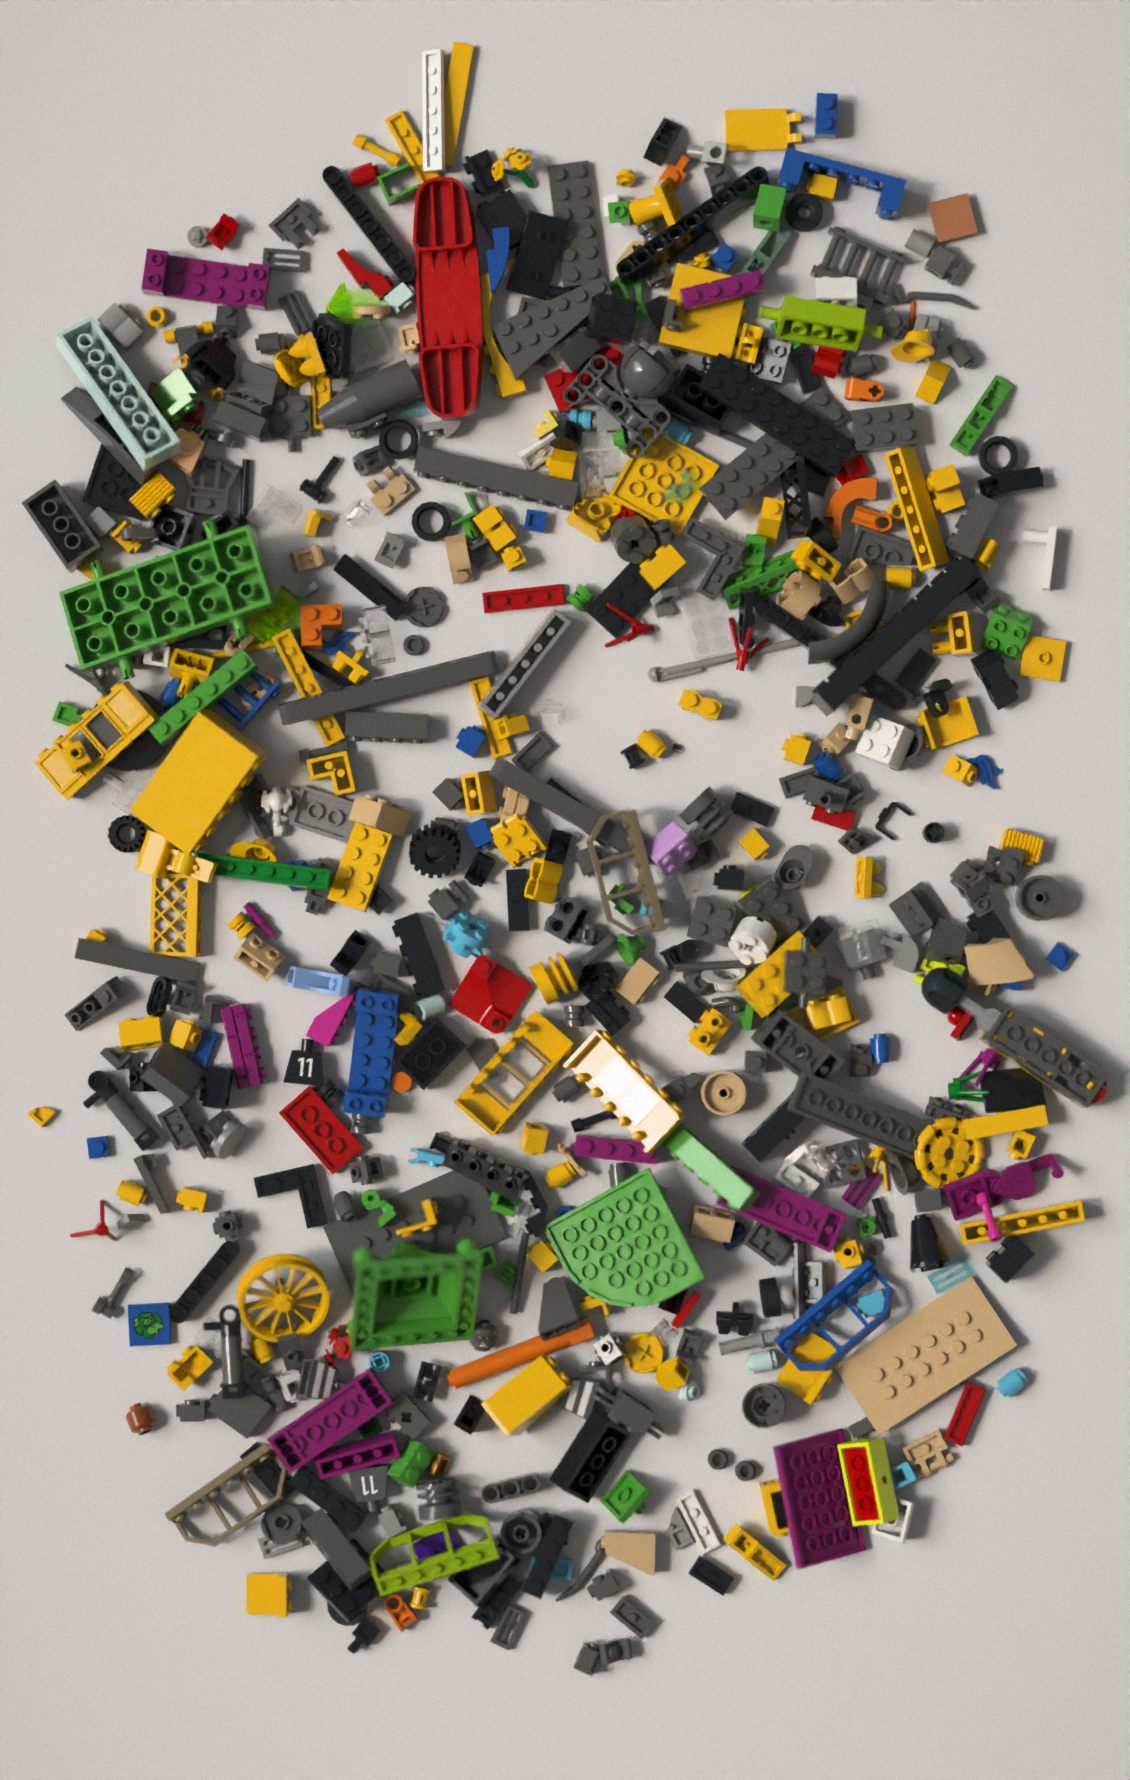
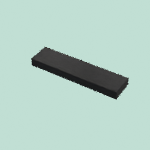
[333,554,408,621]

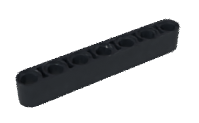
[322,166,416,285]

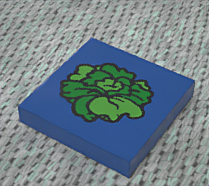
[128,1303,171,1346]

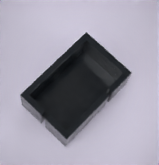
[447,1532,523,1609]

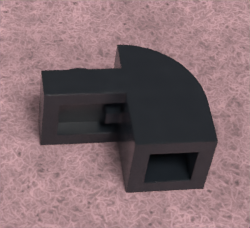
[330,930,372,976]

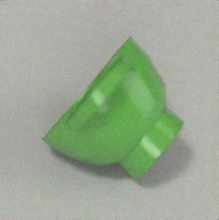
[615,934,646,966]

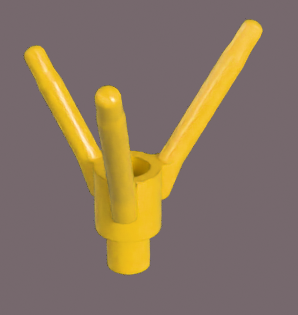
[849,1145,889,1191]

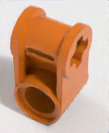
[844,378,884,403]
[384,1592,419,1632]

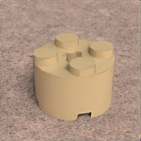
[776,570,822,620]

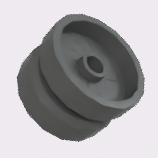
[1015,875,1063,921]

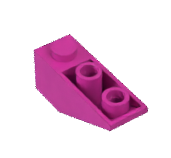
[306,991,357,1047]

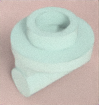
[678,1379,699,1401]

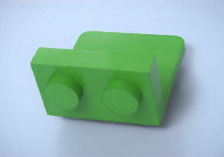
[151,368,202,425]
[980,603,1034,660]

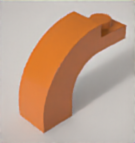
[824,478,877,540]

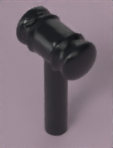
[299,456,340,504]

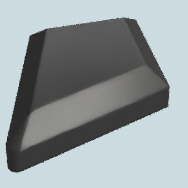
[838,827,879,854]

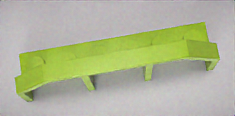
[369,1513,499,1596]

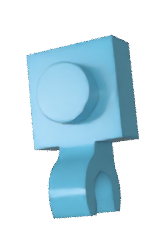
[408,1148,445,1167]

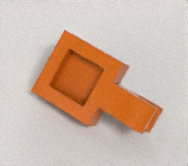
[658,154,690,192]

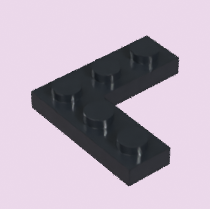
[253,1164,328,1229]

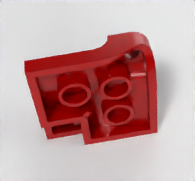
[448,955,532,1034]

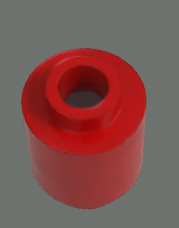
[349,162,380,188]

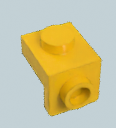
[942,755,978,787]
[394,1012,422,1045]
[579,1295,612,1317]

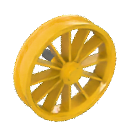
[237,1253,330,1342]

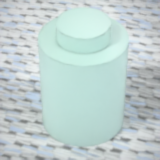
[413,994,446,1021]

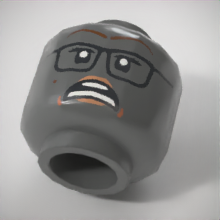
[469,1319,497,1352]

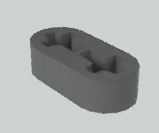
[120,527,159,542]

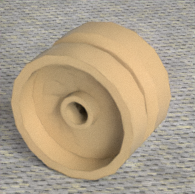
[700,1070,746,1116]

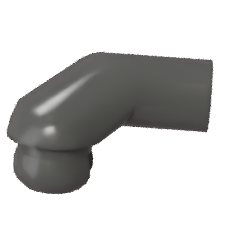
[712,996,742,1013]

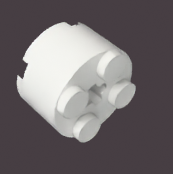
[728,916,777,965]

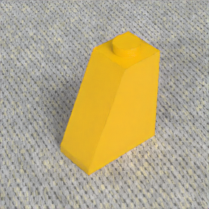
[756,497,785,546]

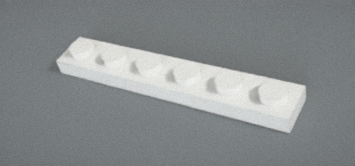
[422,49,445,173]

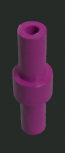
[244,902,276,938]

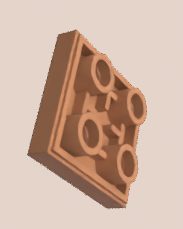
[927,193,978,244]

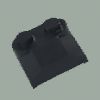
[149,504,196,551]

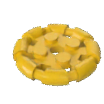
[914,1117,985,1189]

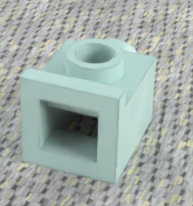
[384,282,416,316]

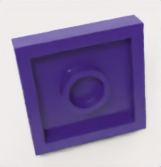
[414,1529,461,1580]

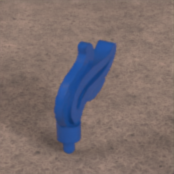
[322,630,356,655]
[966,755,1000,789]

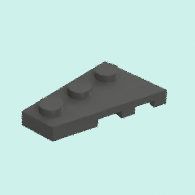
[845,525,915,566]

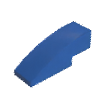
[486,227,510,294]

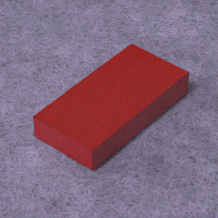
[811,805,857,831]
[671,1290,702,1329]

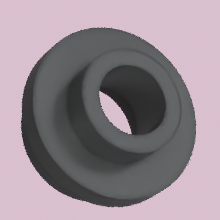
[708,1449,728,1470]
[735,1460,756,1481]

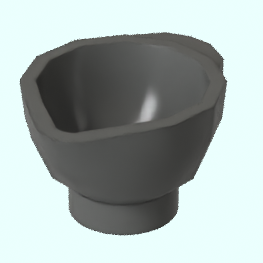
[683,970,715,996]

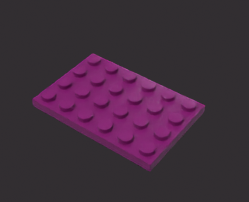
[773,1428,867,1569]

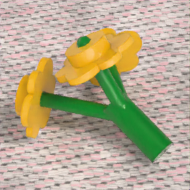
[492,147,534,188]

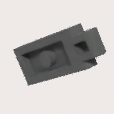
[304,858,339,915]

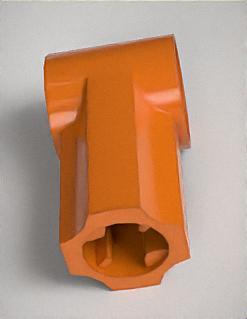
[851,505,892,534]

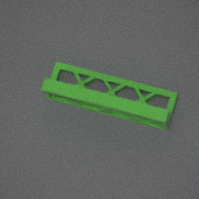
[721,550,803,610]

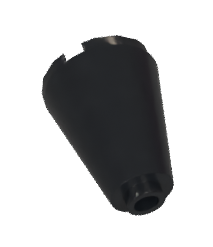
[910,1214,951,1273]

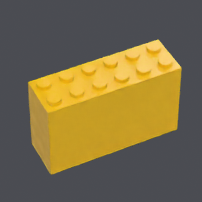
[129,708,268,855]

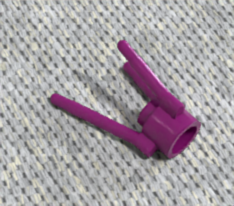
[959,1048,1001,1086]

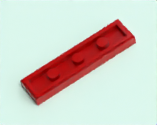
[482,584,566,614]

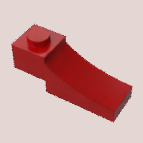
[337,248,394,301]

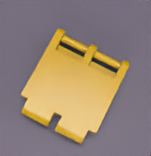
[490,812,548,868]

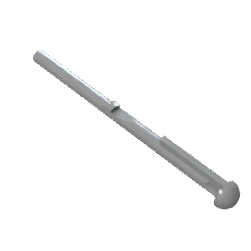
[648,639,801,682]

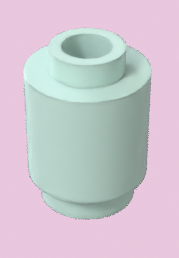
[746,1350,777,1374]

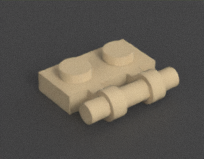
[902,1429,954,1479]

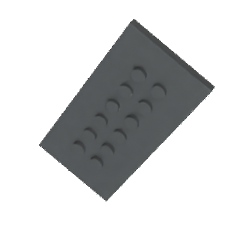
[323,1170,507,1297]

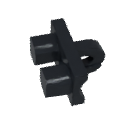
[716,1302,754,1336]
[412,1361,442,1403]

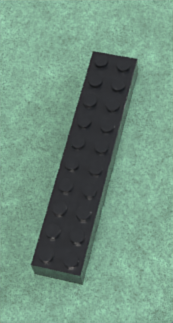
[811,555,981,717]

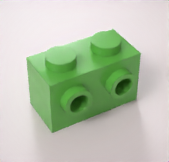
[387,1439,435,1488]

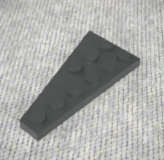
[492,276,613,381]

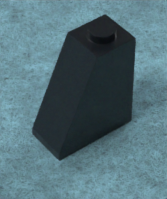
[978,466,1044,499]

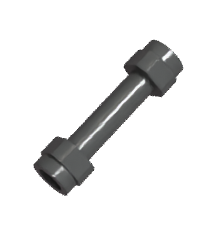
[298,740,349,762]

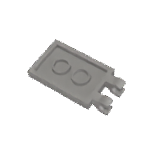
[281,785,355,843]

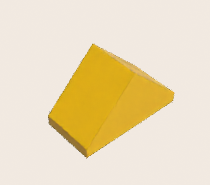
[915,359,951,405]

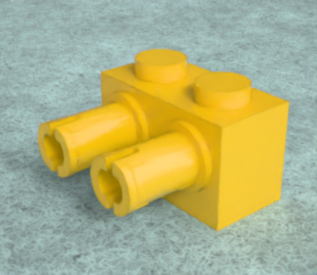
[929,611,977,657]
[687,1008,732,1056]

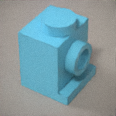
[890,1461,917,1491]

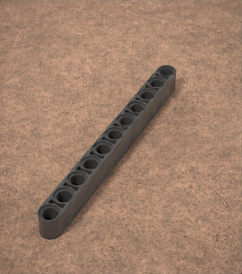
[278,651,499,725]

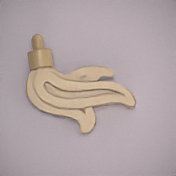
[558,1144,588,1178]

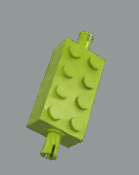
[759,296,883,352]

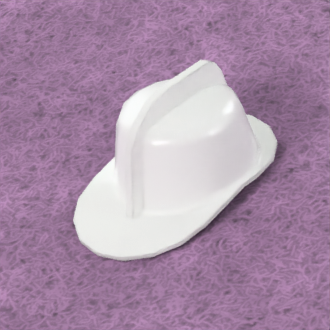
[701,968,746,993]

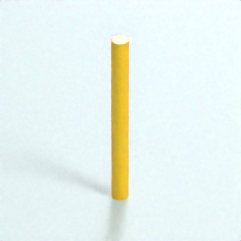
[203,639,275,660]

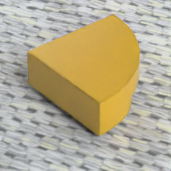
[27,1107,57,1128]

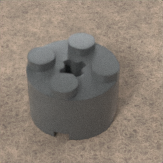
[610,515,657,564]
[500,1509,544,1554]

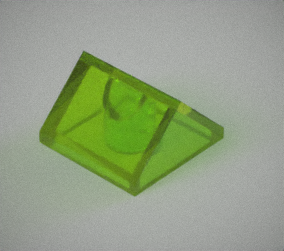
[325,283,355,330]

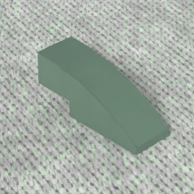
[740,226,792,278]

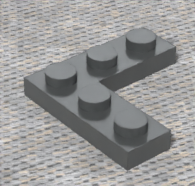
[681,517,745,601]

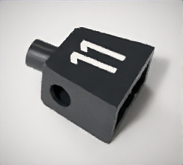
[284,1039,324,1086]

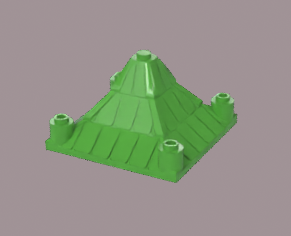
[348,1239,482,1351]

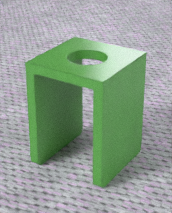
[377,163,420,206]
[753,184,787,232]

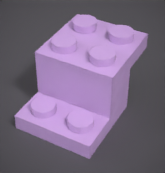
[645,821,698,877]

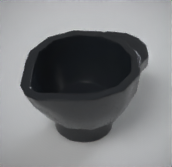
[809,596,842,627]

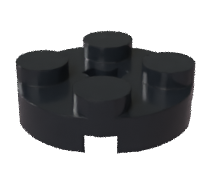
[578,962,619,1001]

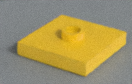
[1019,635,1067,682]

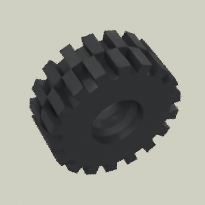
[409,823,461,878]

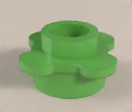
[856,1216,878,1238]

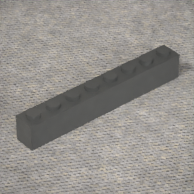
[413,446,579,511]

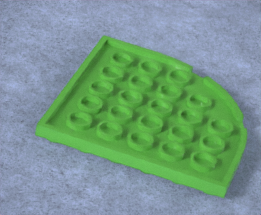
[542,1168,706,1307]

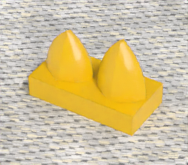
[288,333,326,378]
[854,857,886,899]

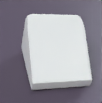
[603,193,619,218]

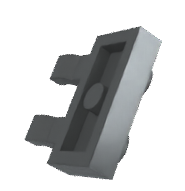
[269,198,319,249]
[982,846,1025,887]

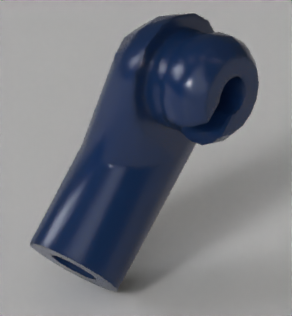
[723,1222,745,1252]

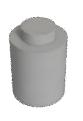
[904,229,937,258]

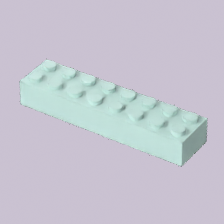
[56,316,180,471]

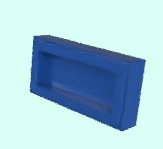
[188,1027,219,1070]

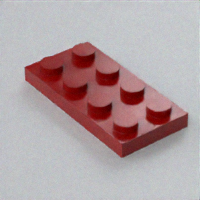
[544,344,624,414]
[279,1086,364,1175]

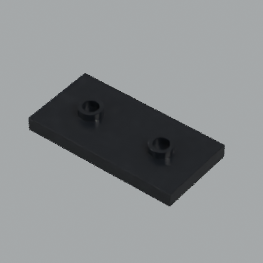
[506,210,568,301]

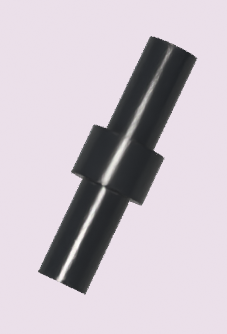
[871,1197,892,1239]

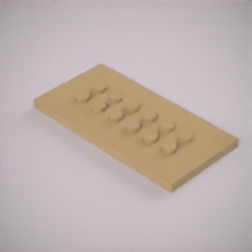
[834,1276,1017,1435]

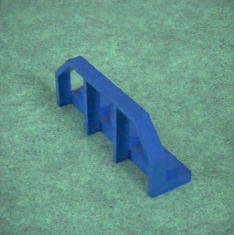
[773,1259,894,1371]

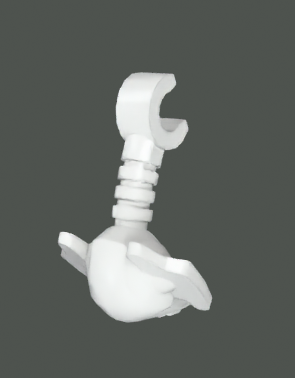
[261,786,292,837]

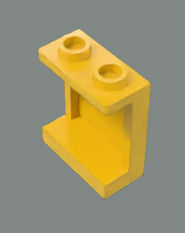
[916,696,979,751]
[759,1478,789,1538]

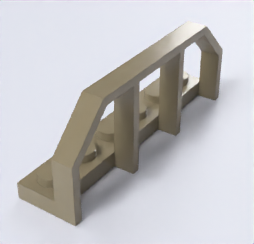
[586,808,666,935]
[165,1443,289,1547]

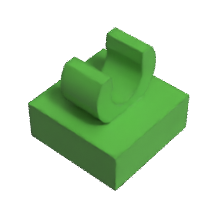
[494,1259,516,1288]

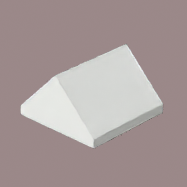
[871,1496,914,1544]

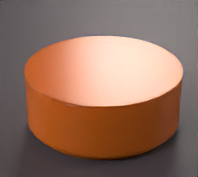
[391,1072,412,1092]

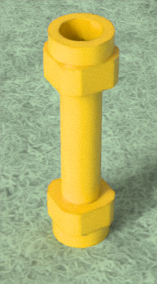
[353,134,402,167]
[163,321,214,343]

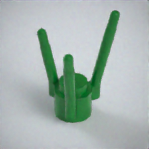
[948,1071,990,1102]

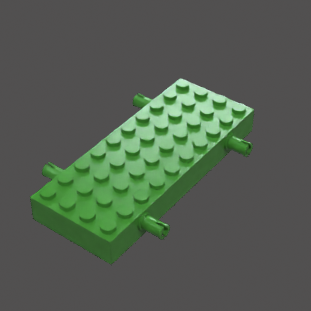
[59,519,278,680]

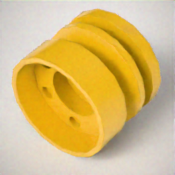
[528,952,579,1005]

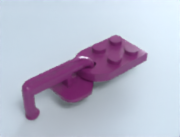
[943,1154,1064,1221]

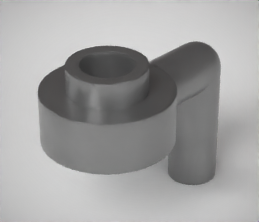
[200,429,236,453]

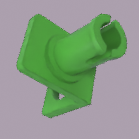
[451,491,480,540]

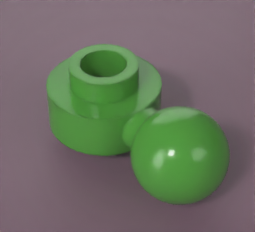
[613,428,636,455]

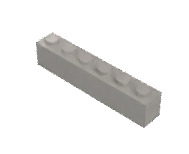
[476,609,571,719]

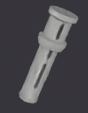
[718,1327,780,1356]

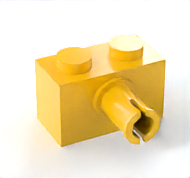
[169,648,215,697]

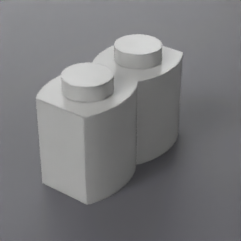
[97,302,144,350]

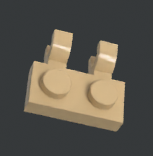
[366,466,415,516]

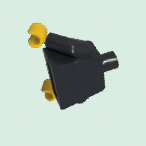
[172,337,236,402]

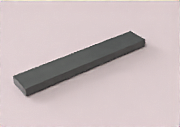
[74,938,199,984]

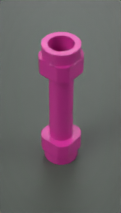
[976,1192,1003,1242]

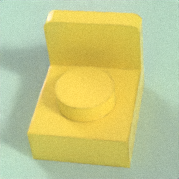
[534,409,560,440]

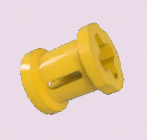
[409,1585,431,1610]

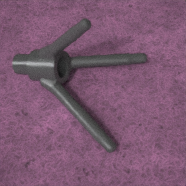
[65,664,110,696]

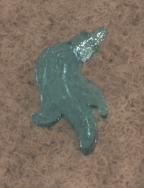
[397,399,428,432]
[660,467,694,505]

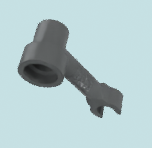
[92,1268,133,1319]

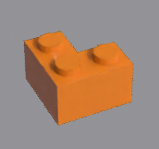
[300,604,343,651]

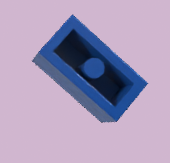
[814,93,838,139]

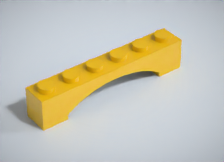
[481,273,526,400]

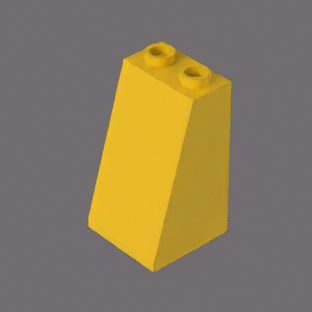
[481,1355,573,1436]

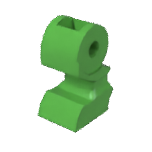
[362,1189,397,1228]

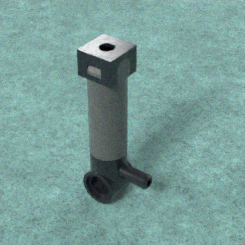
[83,1071,160,1151]
[203,1304,245,1399]

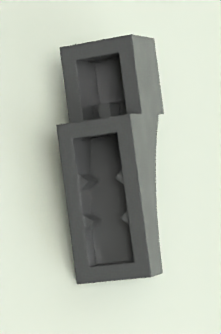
[175,325,207,391]

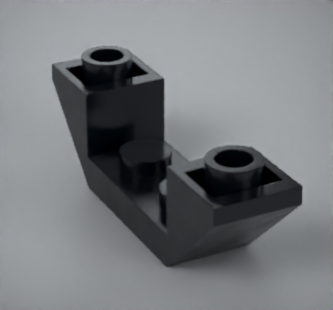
[507,1164,548,1238]

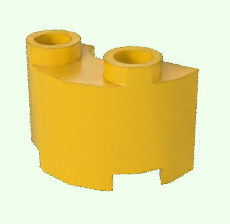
[166,1345,213,1391]

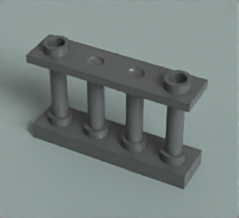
[810,226,905,307]

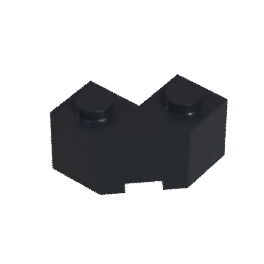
[970,648,1019,710]

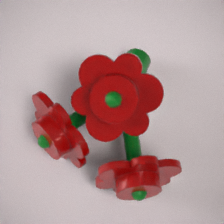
[324,1325,369,1369]

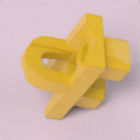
[734,323,764,364]
[332,648,370,684]

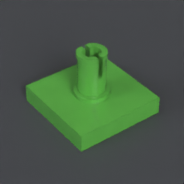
[601,1470,650,1524]

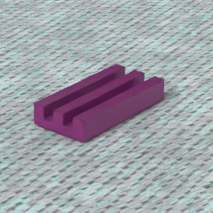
[841,1165,881,1209]

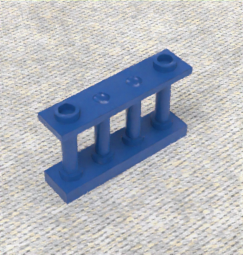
[217,671,282,732]

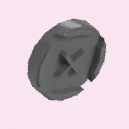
[404,587,444,628]

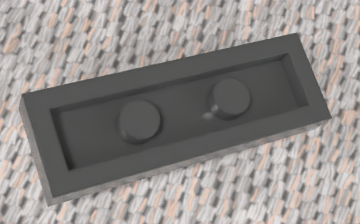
[133,1154,170,1214]

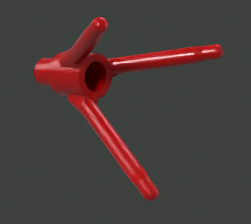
[605,603,654,648]
[728,617,769,671]
[70,1200,117,1241]

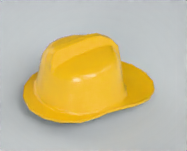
[891,329,935,363]
[230,838,277,863]

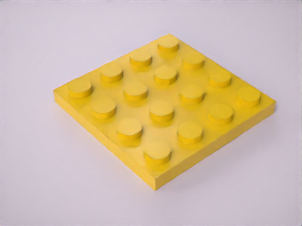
[608,428,719,537]

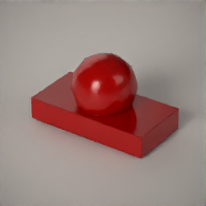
[947,1001,977,1041]

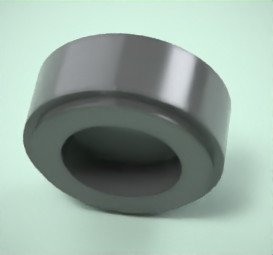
[403,635,424,656]

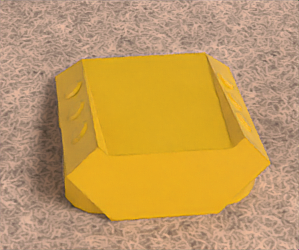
[566,484,623,542]

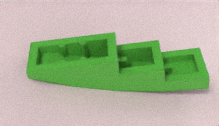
[949,375,1013,456]

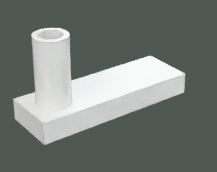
[1023,527,1058,591]

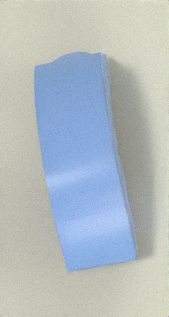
[285,966,351,997]

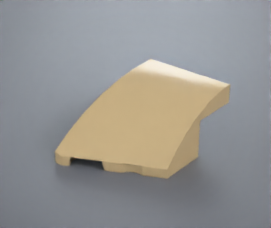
[964,938,1036,985]

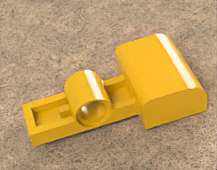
[134,830,218,884]

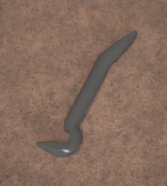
[893,283,974,310]
[555,1539,604,1602]

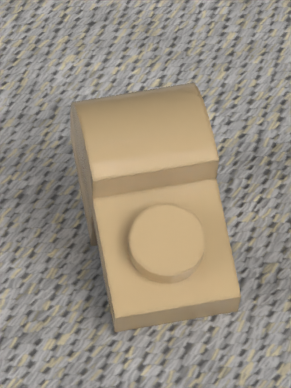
[444,534,473,584]

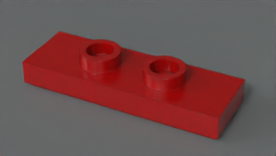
[943,1381,986,1447]

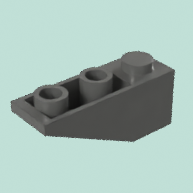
[65,976,129,1031]

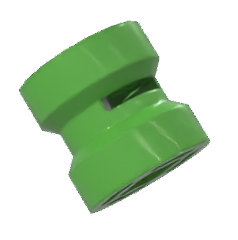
[566,584,595,612]

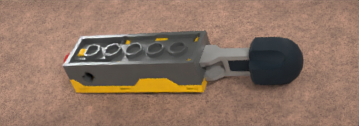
[922,968,1110,1108]

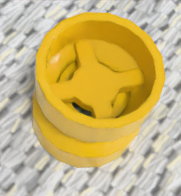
[227,912,256,940]

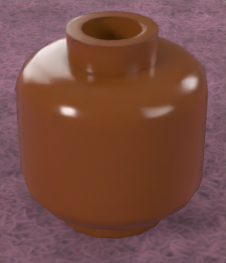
[126,1403,156,1435]

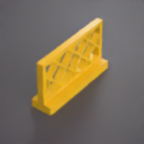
[150,874,203,957]

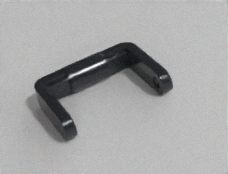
[875,802,911,841]

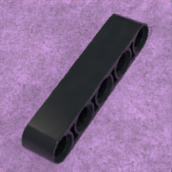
[169,1240,240,1324]

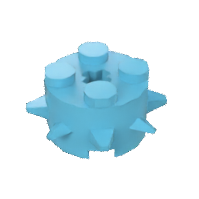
[441,910,492,958]

